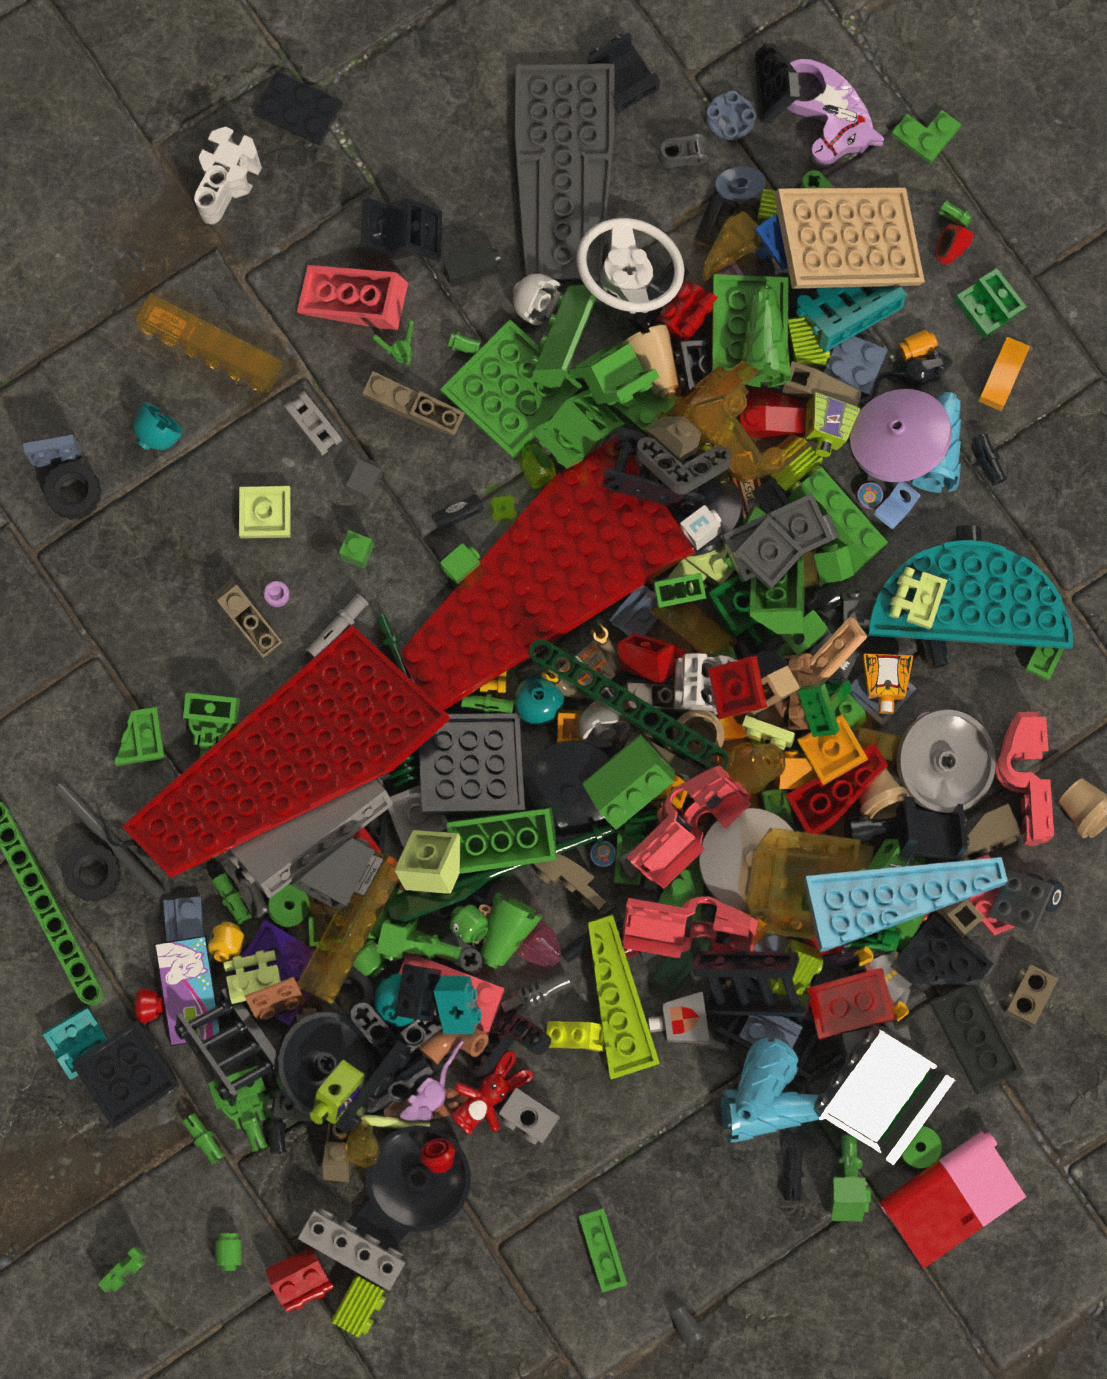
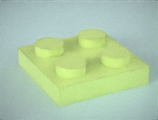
[239,486,291,538]
[742,716,795,750]

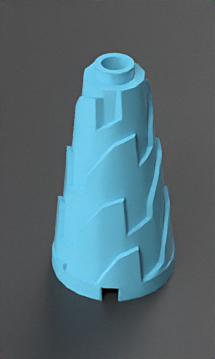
[909,392,961,493]
[735,1038,798,1122]
[721,1089,819,1143]

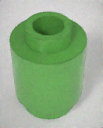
[215,1233,242,1271]

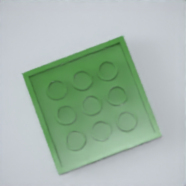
[440,320,582,459]

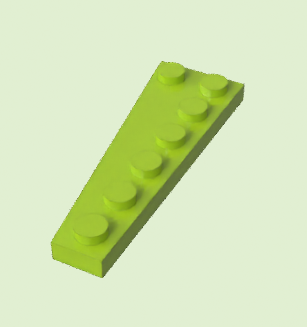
[588,915,660,1079]

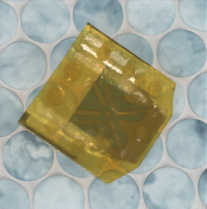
[746,827,860,940]

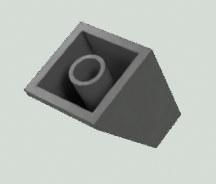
[291,837,375,910]

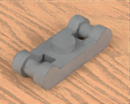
[283,391,343,456]

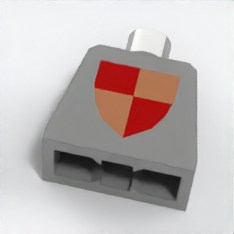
[648,992,710,1043]

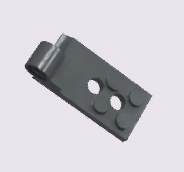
[721,493,840,582]

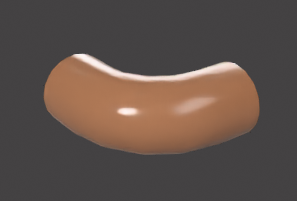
[417,1028,488,1065]

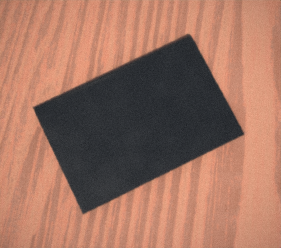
[347,1196,409,1280]

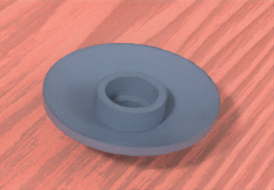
[716,167,765,201]

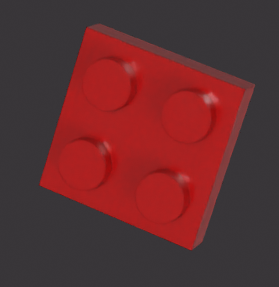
[708,656,767,719]

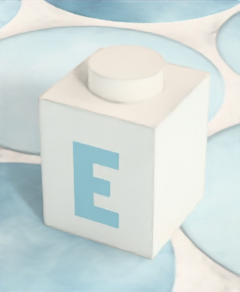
[680,505,722,550]

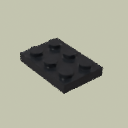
[254,70,343,147]

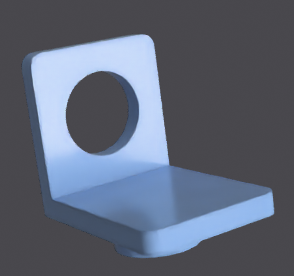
[874,481,920,529]

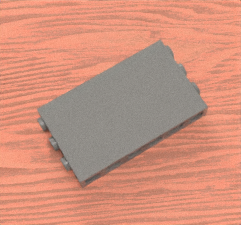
[224,777,393,899]

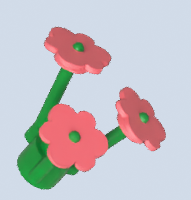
[625,802,684,841]

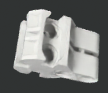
[194,127,262,224]
[674,653,758,717]

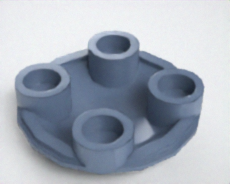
[706,91,756,140]

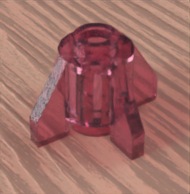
[515,921,561,968]

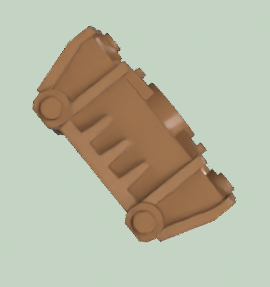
[757,653,813,731]

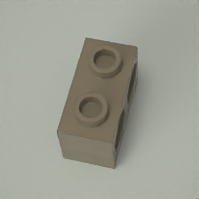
[1003,964,1058,1027]

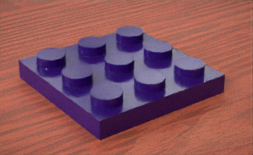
[224,920,332,1026]

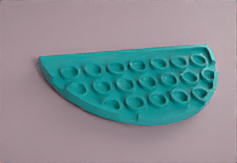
[868,540,1073,649]

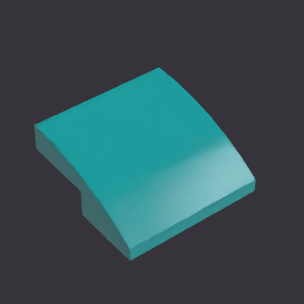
[42,1005,108,1080]

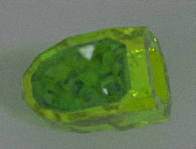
[521,444,556,489]

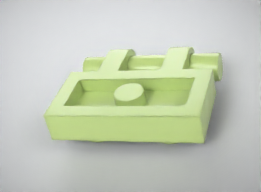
[889,567,947,629]
[223,950,281,1004]

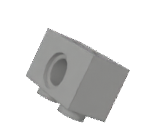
[499,1088,560,1145]

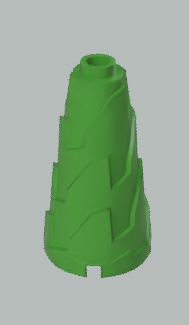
[740,285,791,387]

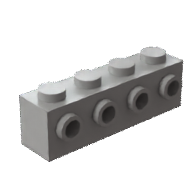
[298,1208,405,1291]

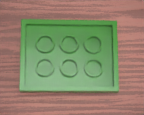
[711,274,788,376]

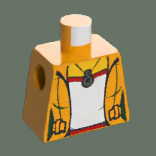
[862,654,913,714]

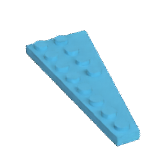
[803,857,1008,952]

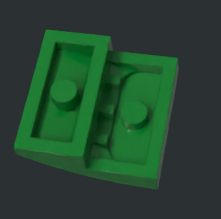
[954,268,1027,338]

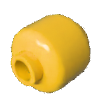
[208,922,245,962]

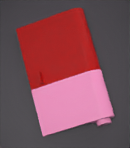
[878,1131,1026,1269]

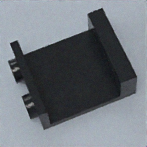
[587,33,660,113]
[896,796,970,861]

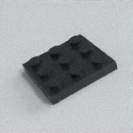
[71,1020,180,1129]

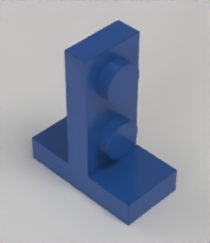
[754,214,788,271]

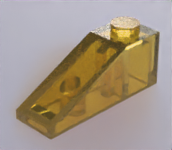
[702,211,761,281]

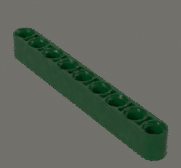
[530,639,729,771]

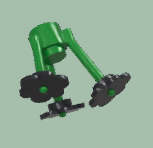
[836,925,901,958]

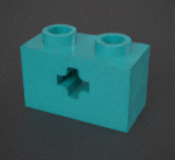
[434,976,482,1034]

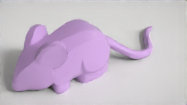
[400,1041,463,1122]

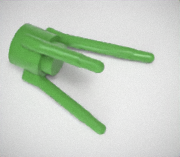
[373,320,414,366]

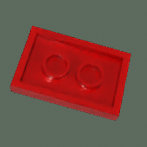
[807,968,896,1040]

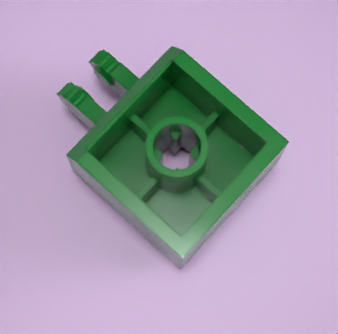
[707,574,777,647]

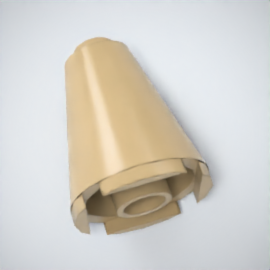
[622,325,678,398]

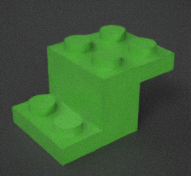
[568,343,660,406]
[532,389,625,468]

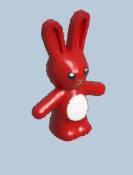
[449,1050,533,1135]

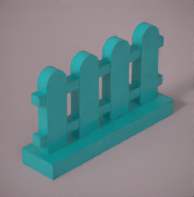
[796,286,907,352]

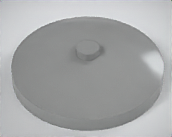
[897,710,996,813]
[699,808,801,913]

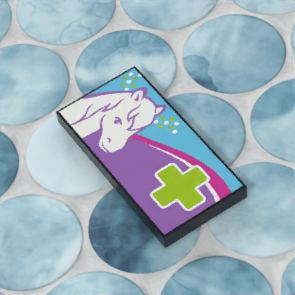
[154,935,222,1046]

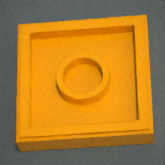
[798,714,868,785]

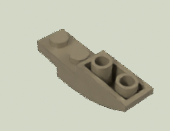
[361,371,465,436]
[527,854,606,912]

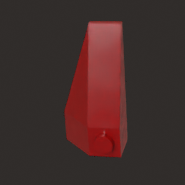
[738,388,807,438]
[786,743,888,839]

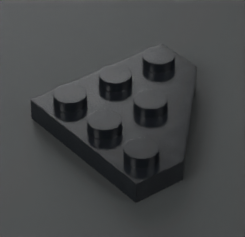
[755,43,801,123]
[890,914,994,985]

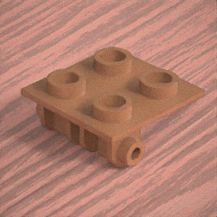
[245,977,306,1021]

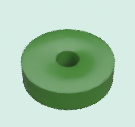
[267,884,310,927]
[901,1126,942,1169]

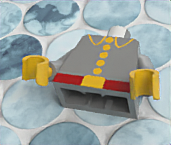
[851,947,912,1021]

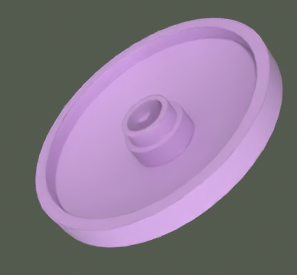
[850,389,952,482]

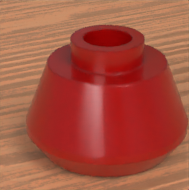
[135,988,164,1024]
[420,1139,455,1173]

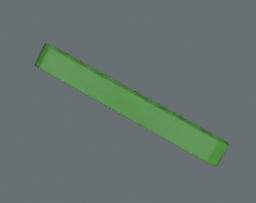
[0,802,104,1006]

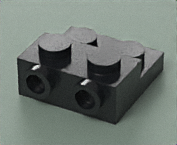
[672,340,735,396]

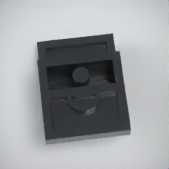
[360,198,442,261]

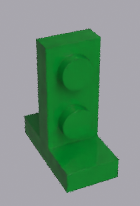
[798,680,852,737]

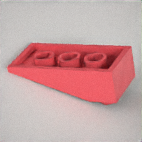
[297,265,408,330]

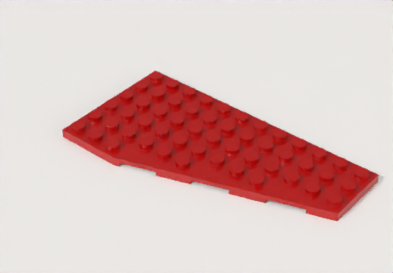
[400,438,695,710]
[122,625,450,878]

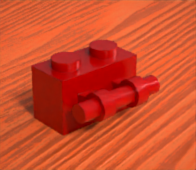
[656,281,718,341]
[618,633,686,682]
[265,1246,334,1313]

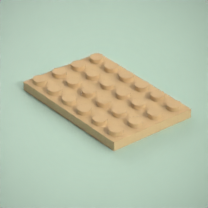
[774,188,925,288]

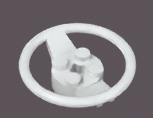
[576,218,684,313]

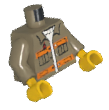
[542,624,618,702]

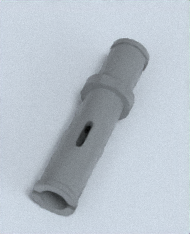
[306,593,369,658]

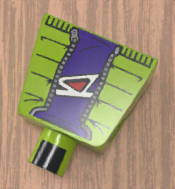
[805,392,860,457]
[310,1060,364,1124]

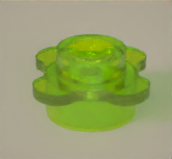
[490,495,517,521]

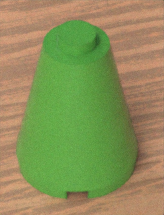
[480,893,543,968]

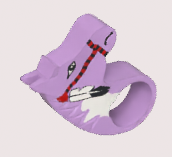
[787,59,884,168]

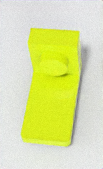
[547,1021,606,1052]

